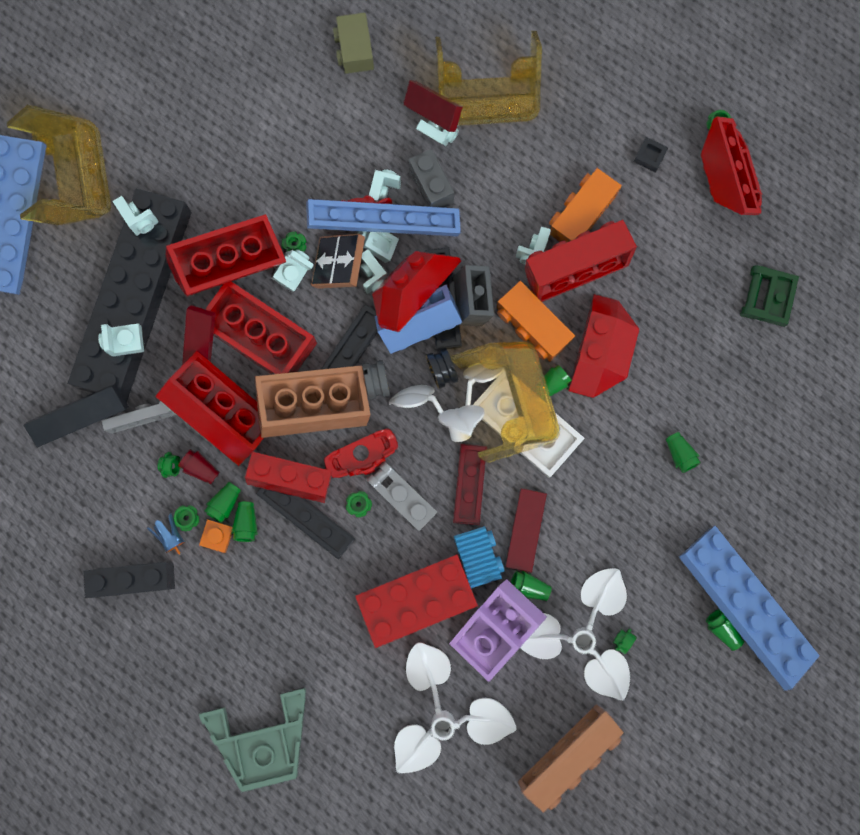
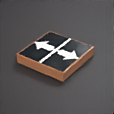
[311,234,365,288]

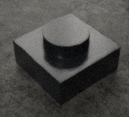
[633,137,669,173]

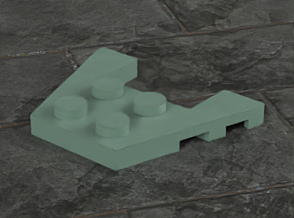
[199,687,306,792]

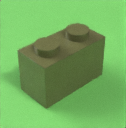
[333,12,374,74]

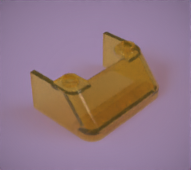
[435,31,542,125]
[7,104,111,225]
[450,342,560,463]

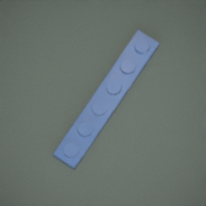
[306,199,461,236]

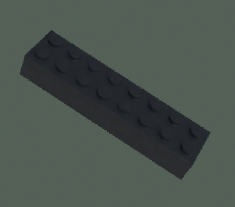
[67,188,192,403]

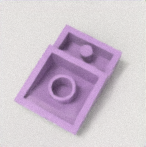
[449,579,547,682]

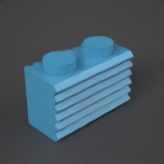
[454,526,505,588]

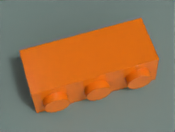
[549,168,622,242]
[496,281,575,362]

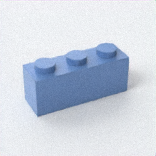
[375,285,462,354]

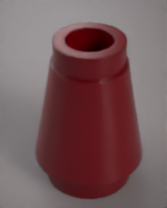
[178,449,220,485]

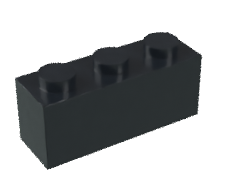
[83,562,175,598]

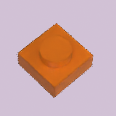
[199,520,232,553]

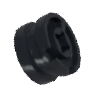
[426,348,458,389]

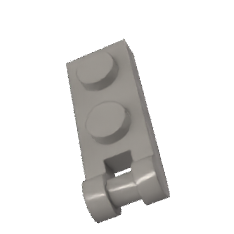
[101,401,177,434]
[366,461,438,531]

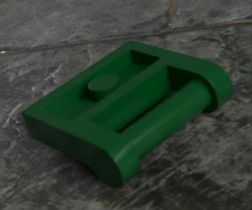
[740,265,799,327]

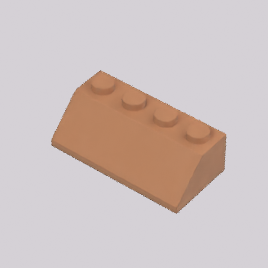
[255,366,370,438]
[518,704,624,813]

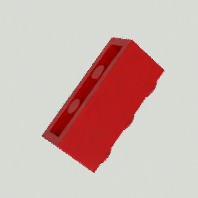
[245,452,332,503]

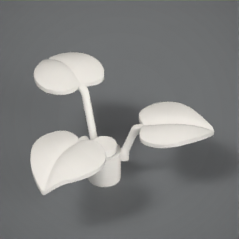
[388,363,507,442]
[520,568,630,701]
[394,642,516,773]

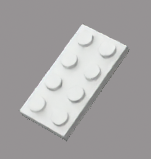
[473,370,585,478]

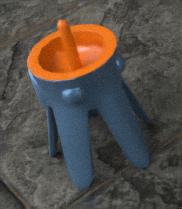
[147,513,185,554]

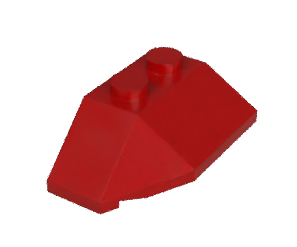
[701,117,762,215]
[372,251,461,332]
[568,294,639,398]

